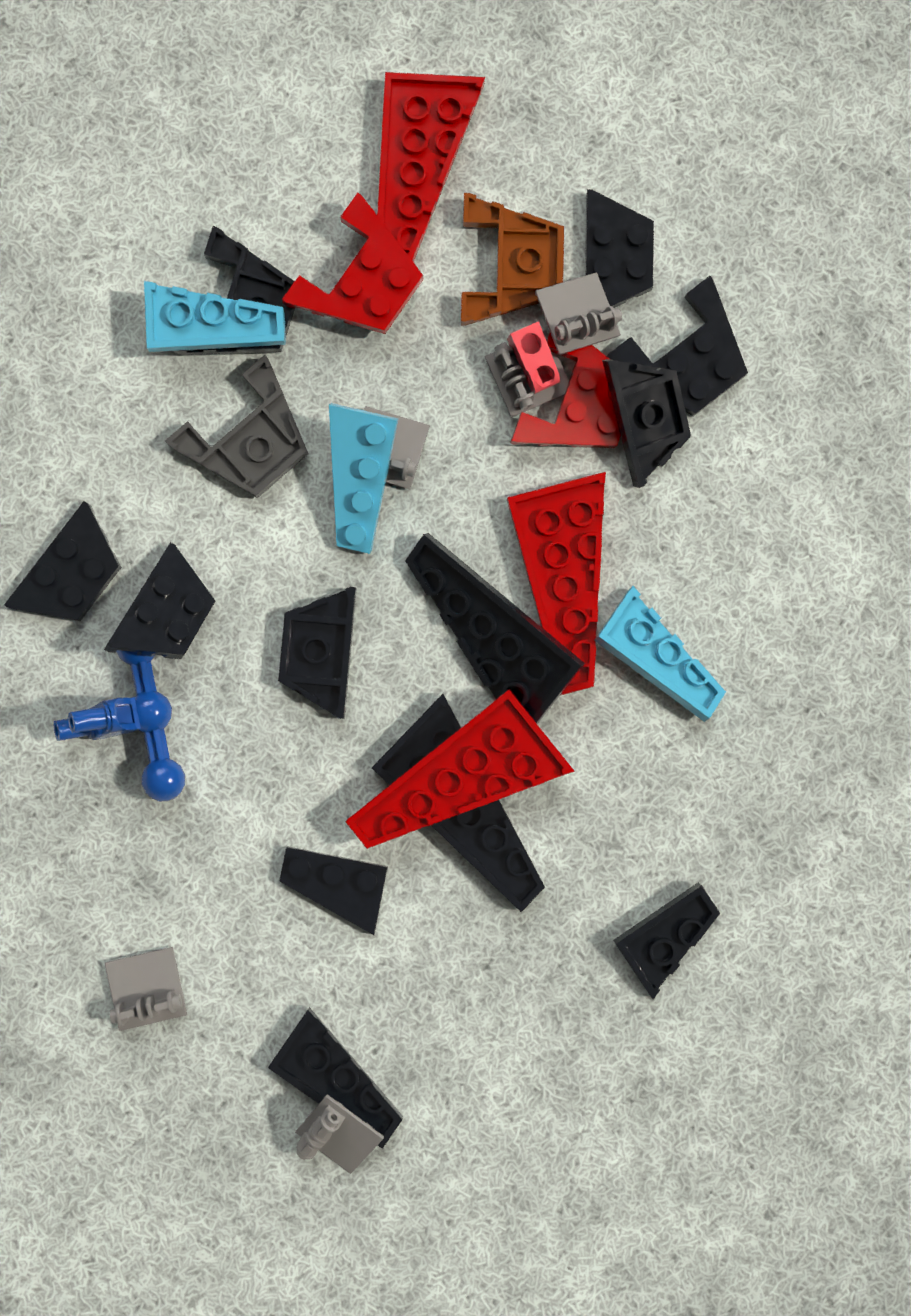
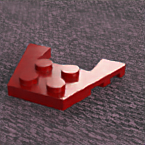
[282,192,424,334]
[510,330,621,448]

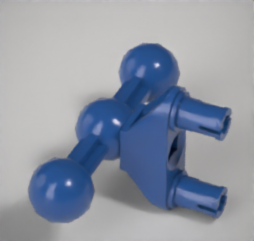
[53,650,185,802]

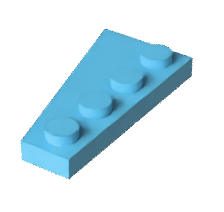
[144,281,286,352]
[329,403,398,554]
[594,586,726,722]

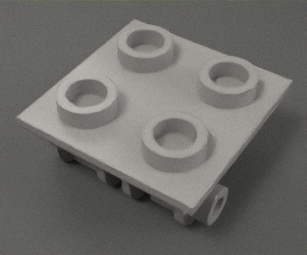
[535,272,622,355]
[484,330,569,418]
[364,406,430,490]
[105,947,187,1031]
[295,1095,384,1174]

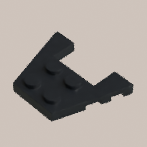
[174,226,295,355]
[607,276,748,417]

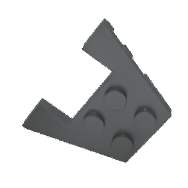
[165,355,309,498]

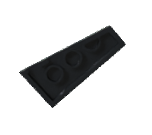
[268,1007,403,1149]

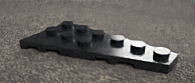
[405,533,585,724]
[372,694,545,912]

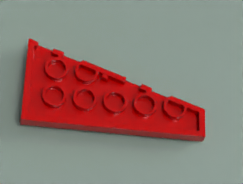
[377,72,485,262]
[507,472,606,696]
[345,690,575,849]

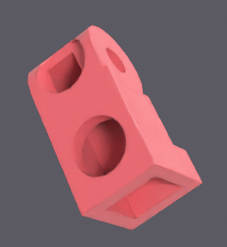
[507,321,560,394]

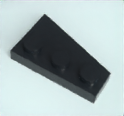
[279,846,388,935]
[613,882,720,999]

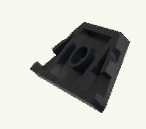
[585,189,654,308]
[602,359,691,488]
[4,501,122,621]
[104,542,216,660]
[278,587,357,719]

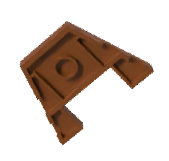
[461,193,564,326]

